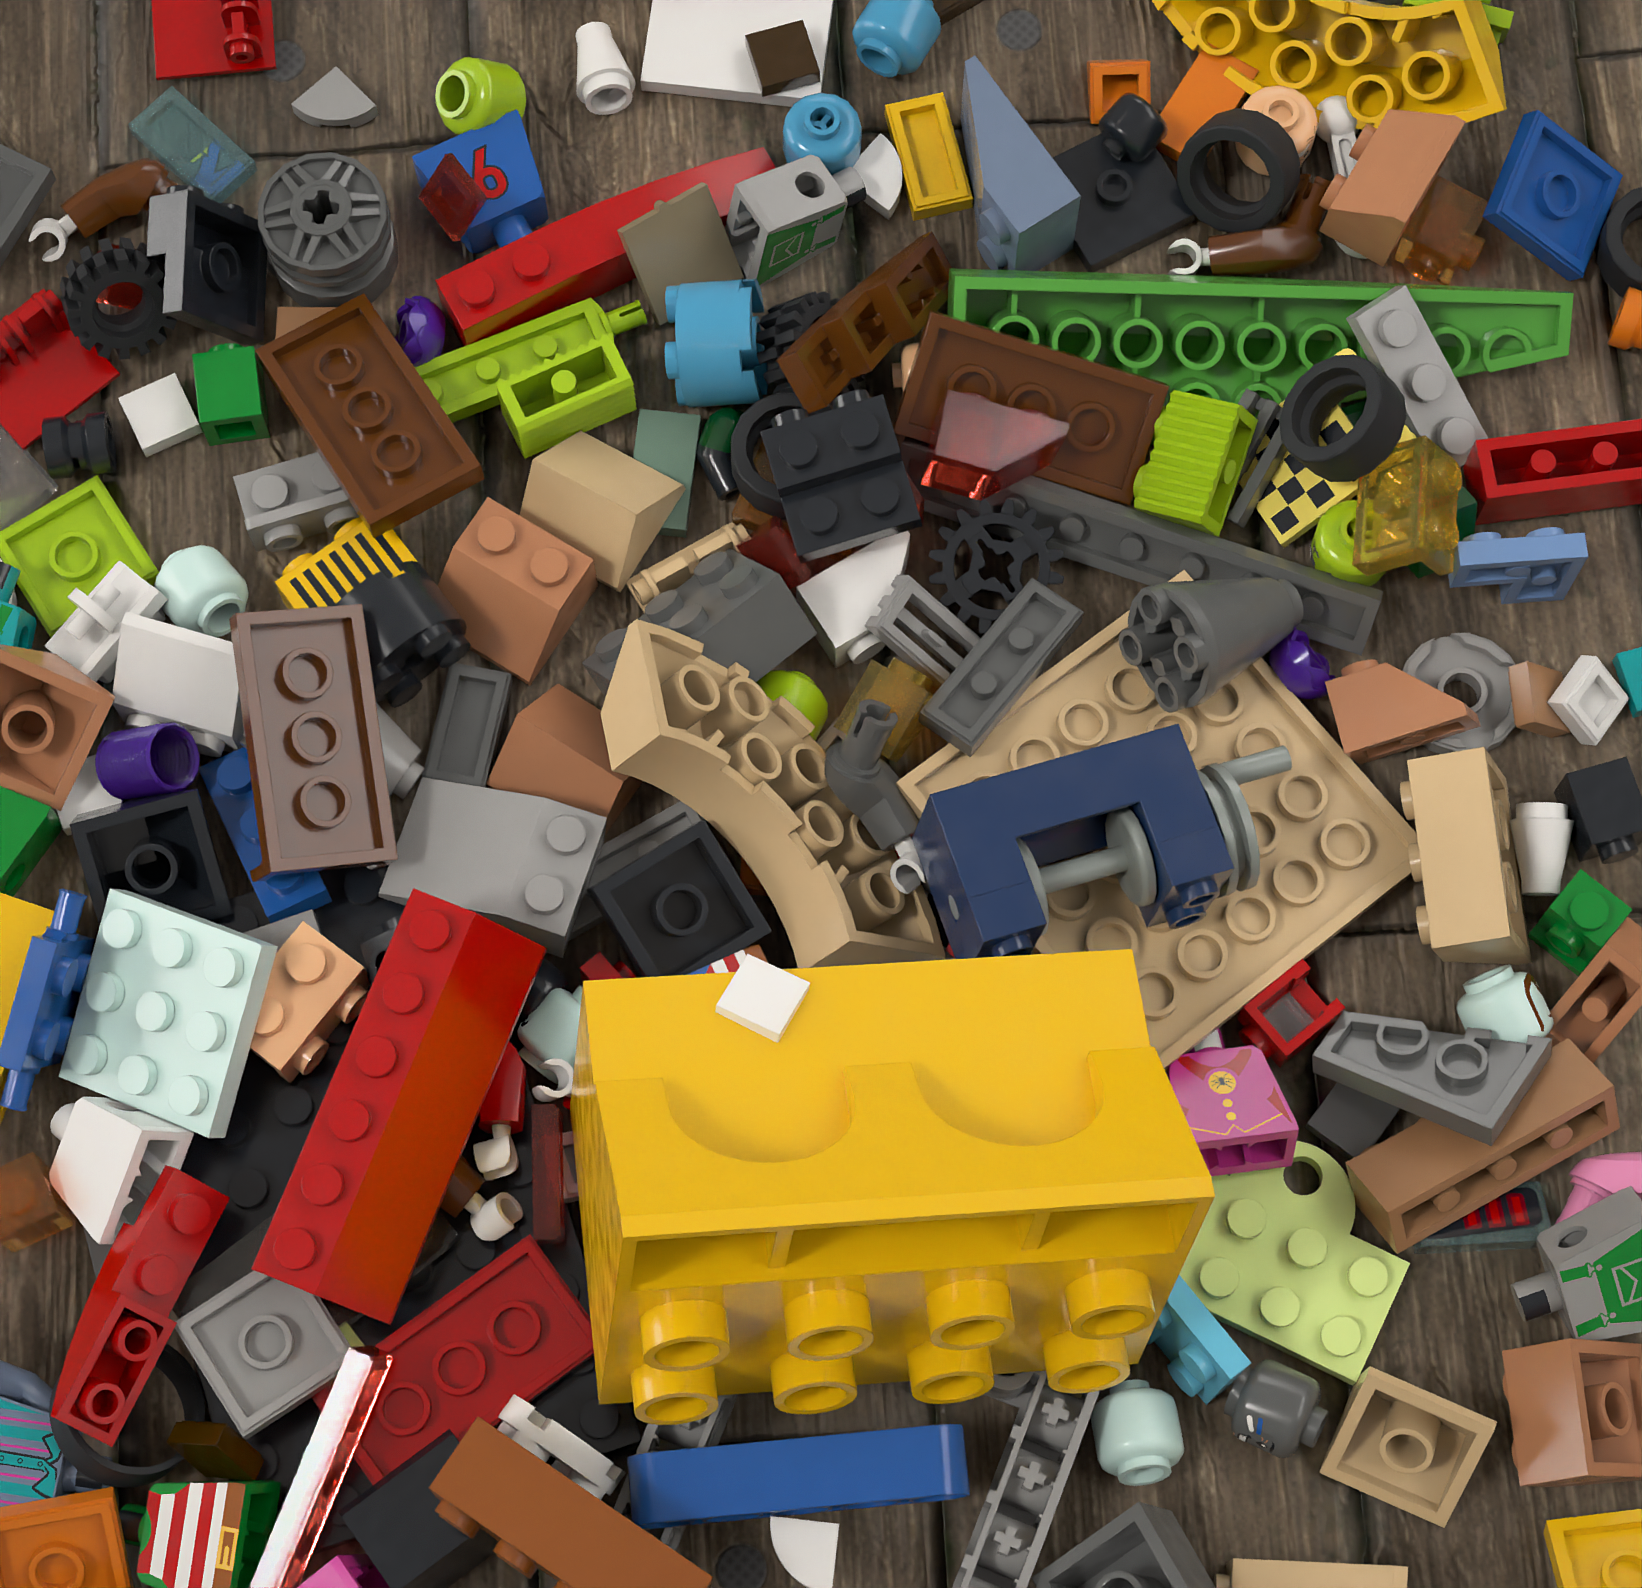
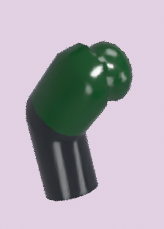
[696,407,744,501]

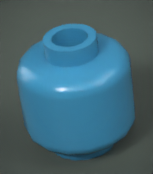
[852,0,941,77]
[783,93,862,175]

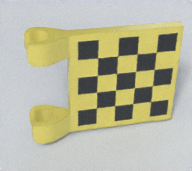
[1239,348,1423,548]

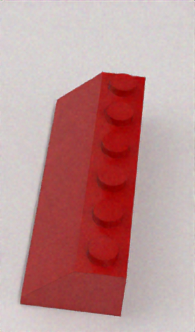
[251,888,547,1325]

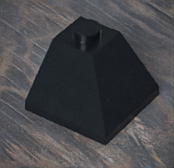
[69,789,233,927]

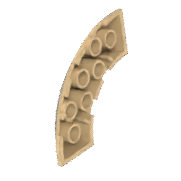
[600,619,946,968]

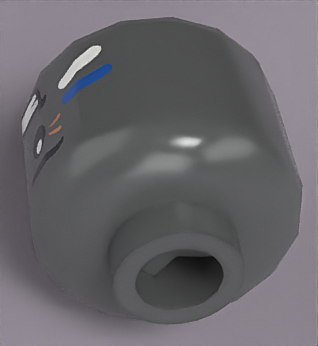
[1224,1359,1329,1458]

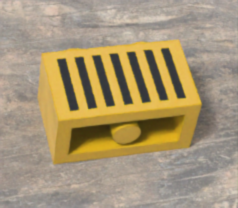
[275,517,417,609]

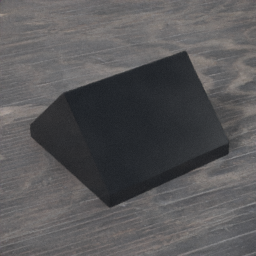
[338,1429,499,1588]

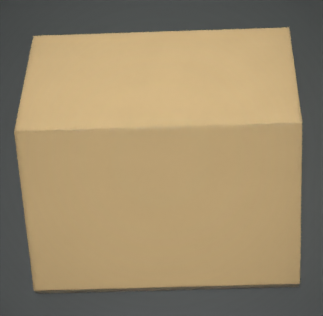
[519,431,685,592]
[1319,1366,1497,1528]

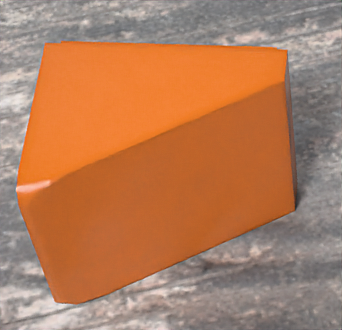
[1087,59,1151,124]

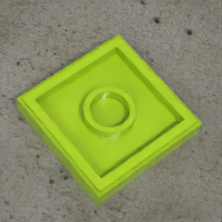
[0,475,159,638]

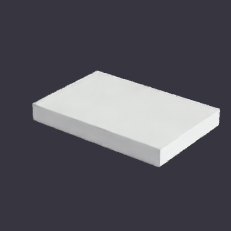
[640,0,834,107]

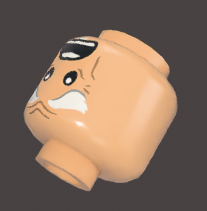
[1235,85,1318,176]

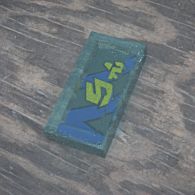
[128,86,258,203]

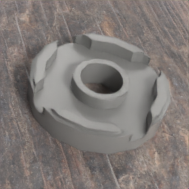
[1402,633,1516,754]

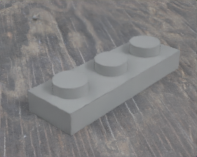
[1346,285,1488,473]

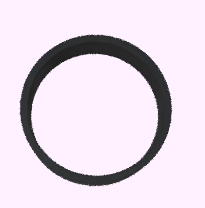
[49,1343,205,1488]

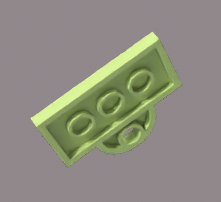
[1179,1141,1410,1386]

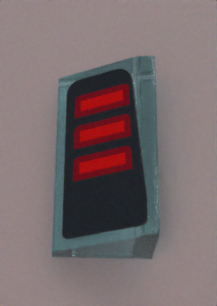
[1413,1181,1551,1254]

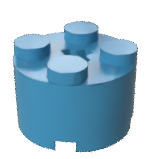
[665,279,768,408]

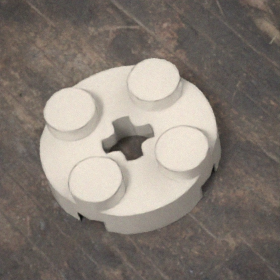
[497,1394,626,1500]

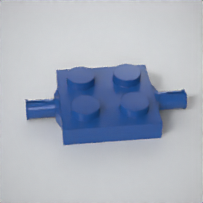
[0,889,95,1111]

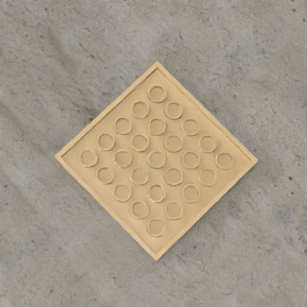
[896,570,1418,1070]

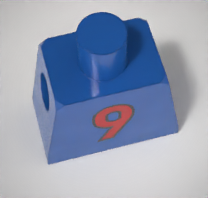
[412,109,549,253]

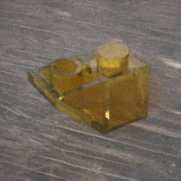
[833,657,934,763]

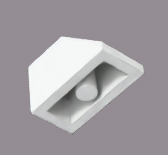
[796,531,910,668]

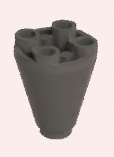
[1119,577,1303,713]

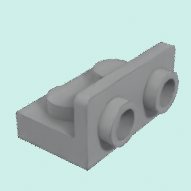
[233,452,360,552]

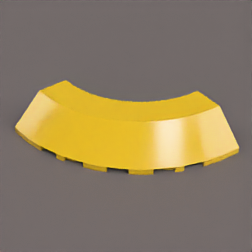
[1152,0,1507,130]

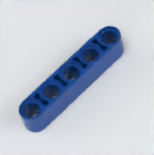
[627,1424,970,1529]

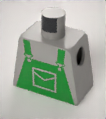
[725,155,867,288]
[1510,1186,1642,1340]

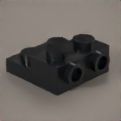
[147,185,268,345]
[760,390,922,563]

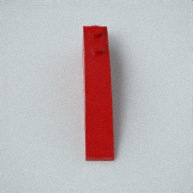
[435,147,776,347]

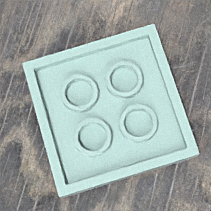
[59,889,278,1138]

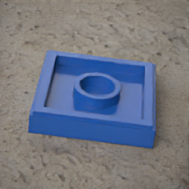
[1482,110,1623,281]

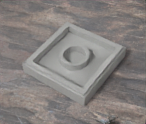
[175,1270,362,1440]

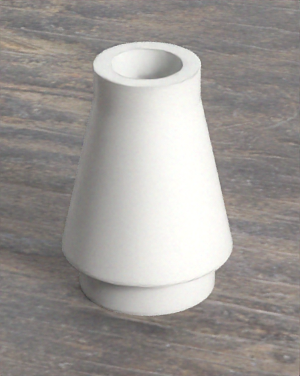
[575,22,636,115]
[1509,802,1574,896]

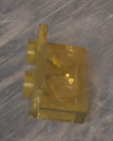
[1352,435,1462,576]

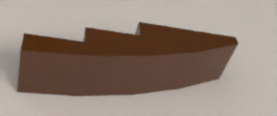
[776,231,953,414]

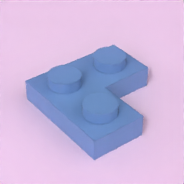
[1447,527,1588,604]

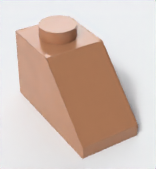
[1325,659,1481,764]
[1545,917,1642,1063]

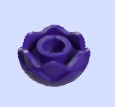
[394,296,446,367]
[1268,627,1336,699]

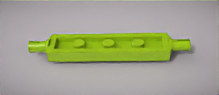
[415,297,648,423]

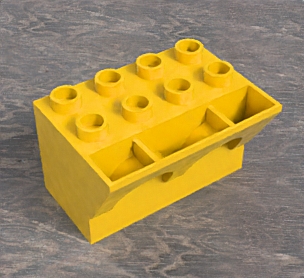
[570,949,1215,1425]

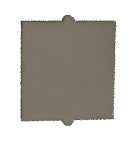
[617,182,744,325]

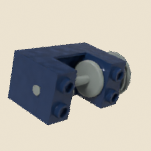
[912,724,1292,959]

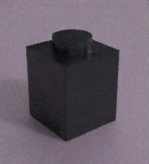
[1554,756,1642,864]

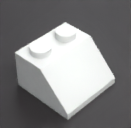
[112,612,245,757]

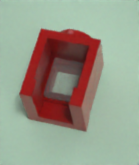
[1237,958,1346,1068]

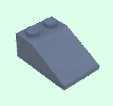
[960,55,1081,271]

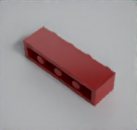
[1463,419,1642,525]

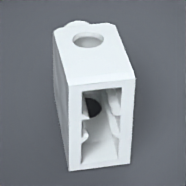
[49,1096,194,1244]

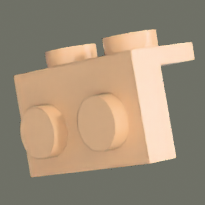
[250,921,370,1083]

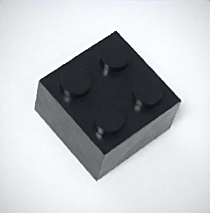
[587,819,772,978]

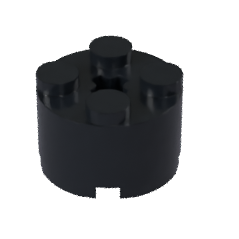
[335,561,471,708]

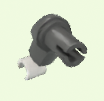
[824,699,927,894]

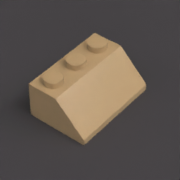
[1400,747,1532,965]

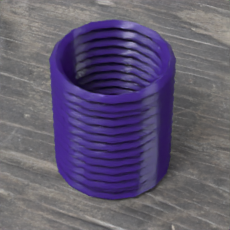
[95,722,200,800]

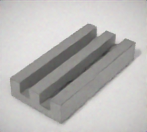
[864,575,981,689]

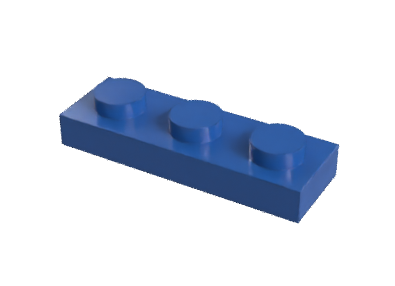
[199,747,332,923]

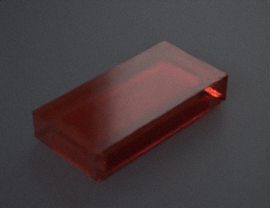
[531,1104,565,1244]

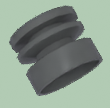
[258,152,398,307]

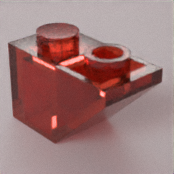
[920,390,1069,501]

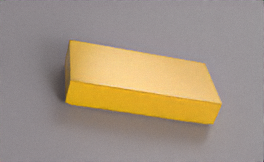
[884,92,973,221]

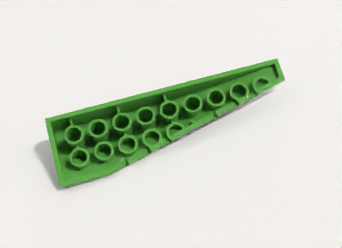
[947,268,1574,446]

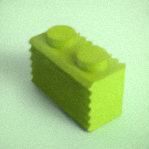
[496,333,637,459]
[1133,390,1258,537]

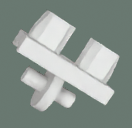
[45,560,168,683]

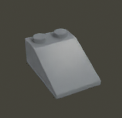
[379,777,607,958]

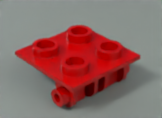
[151,0,277,81]
[0,288,120,451]

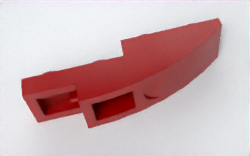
[50,1165,230,1447]

